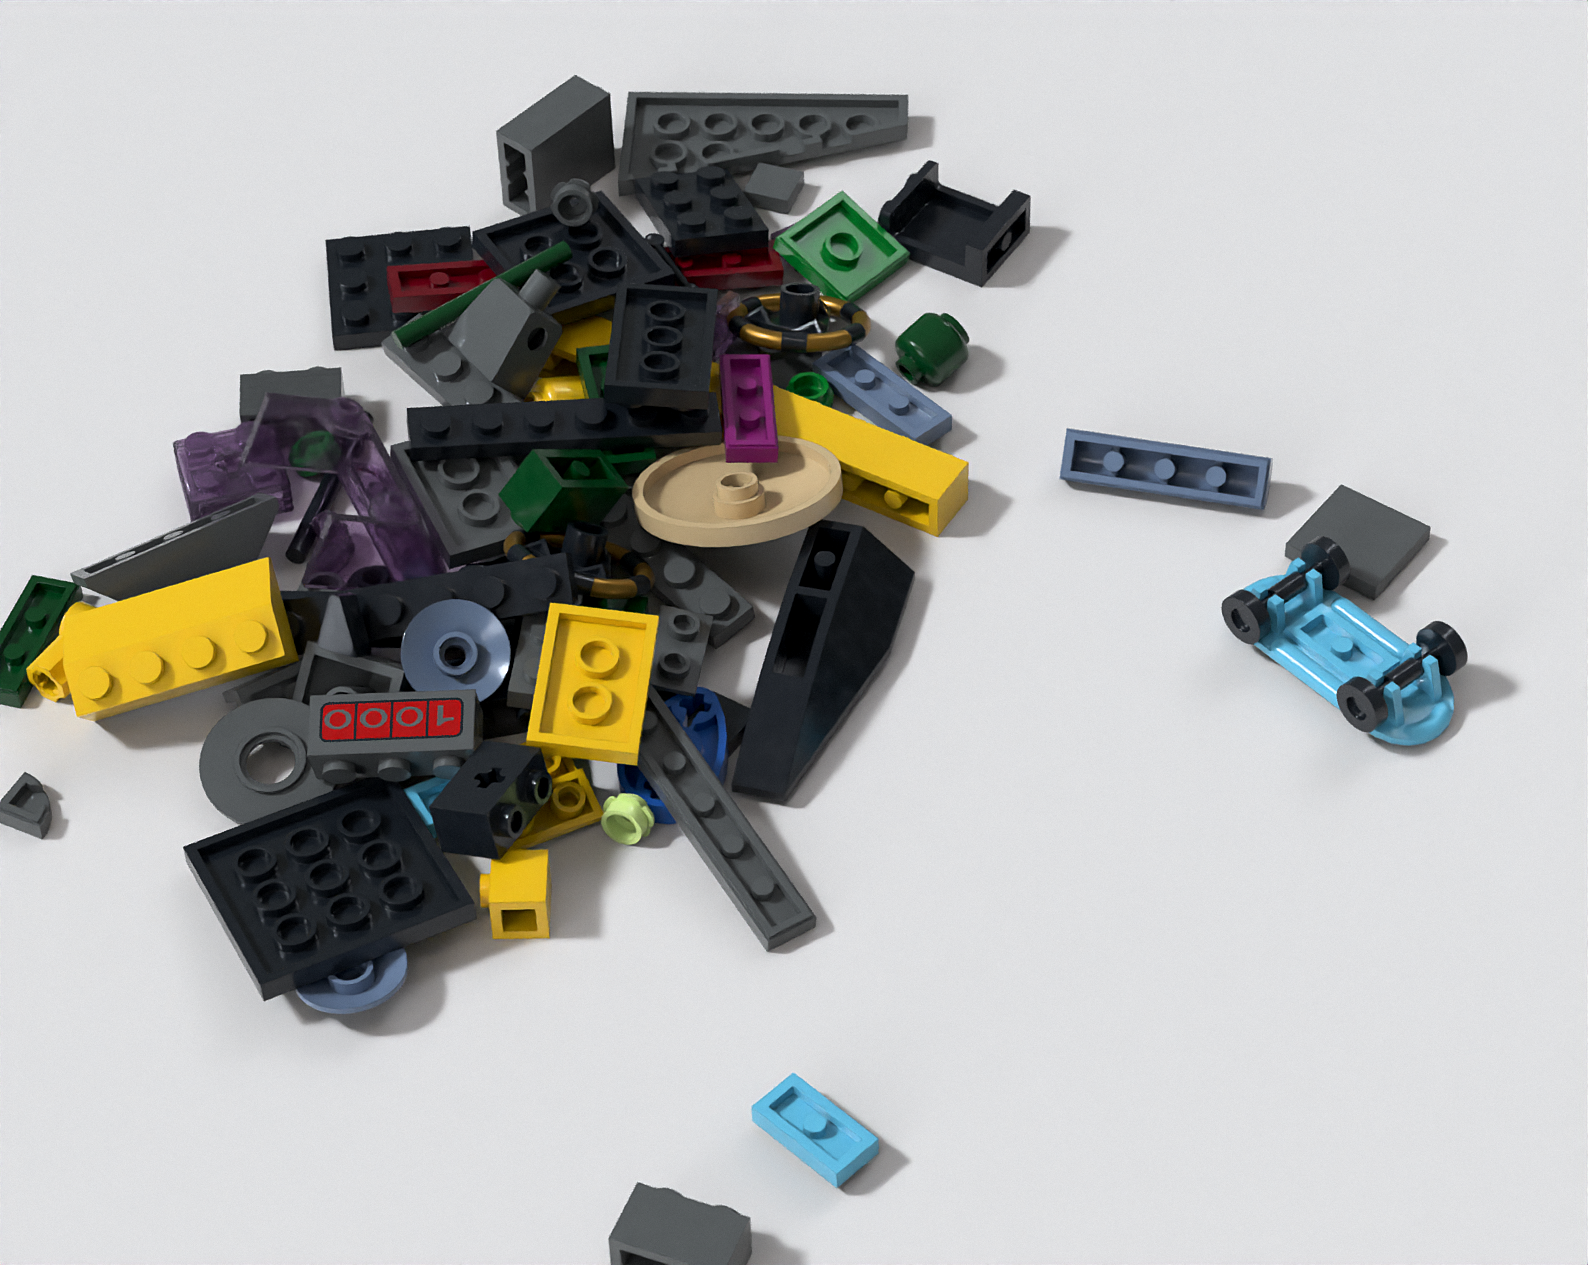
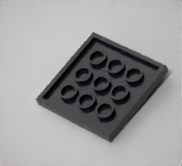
[183,777,478,1001]

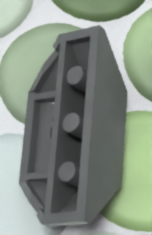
[70,492,280,601]

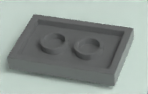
[390,441,522,569]

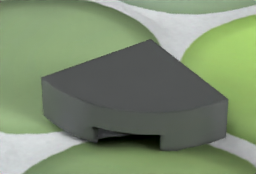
[0,772,52,840]

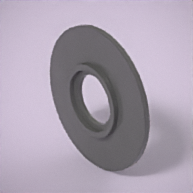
[199,698,337,825]

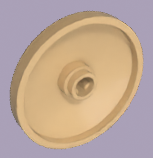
[632,436,843,547]

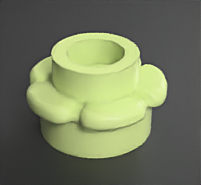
[601,793,655,845]

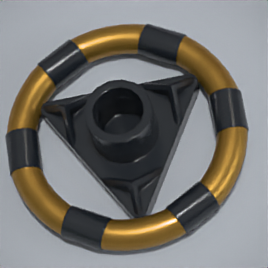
[726,283,871,353]
[504,520,655,600]

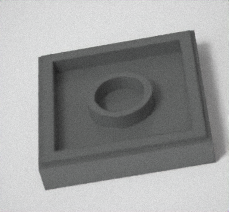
[1285,484,1431,600]

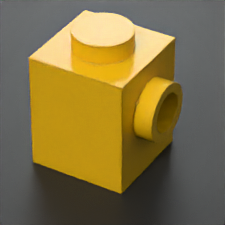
[480,849,552,939]

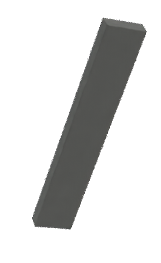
[637,683,817,952]

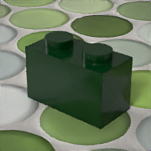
[498,449,629,533]

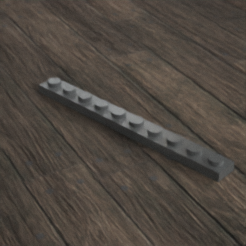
[381,313,755,649]

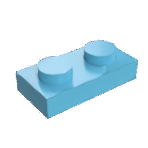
[751,1072,879,1188]

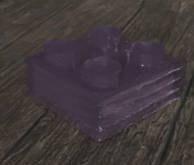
[173,421,294,522]

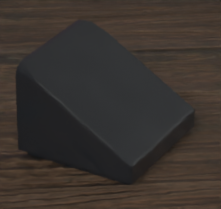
[318,592,371,658]

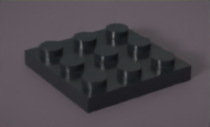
[472,190,675,326]
[325,226,474,351]

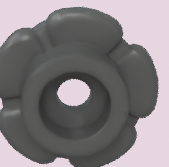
[551,179,599,226]

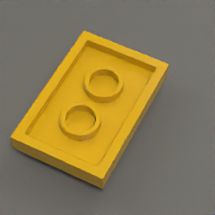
[526,602,659,766]

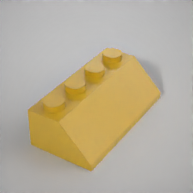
[63,557,299,722]

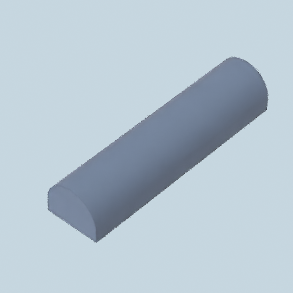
[1059,428,1273,510]

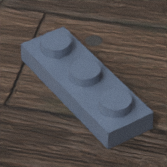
[812,344,952,446]

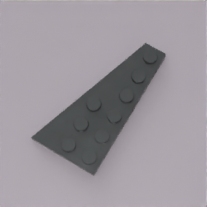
[618,92,908,197]

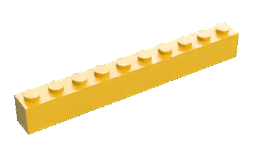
[539,315,969,537]

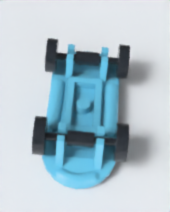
[1221,536,1468,746]

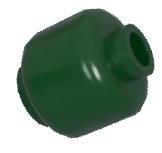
[895,313,970,387]

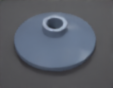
[401,599,511,702]
[295,948,408,1014]

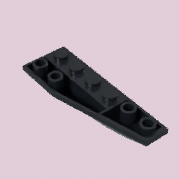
[731,519,915,801]

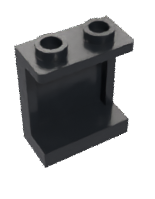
[878,160,1031,288]

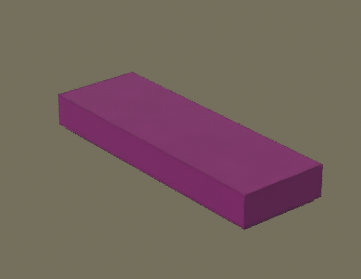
[719,354,779,463]

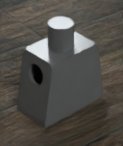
[444,269,563,400]

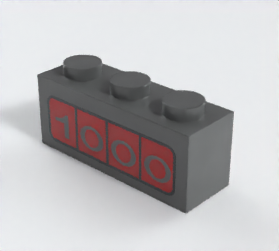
[307,689,483,784]

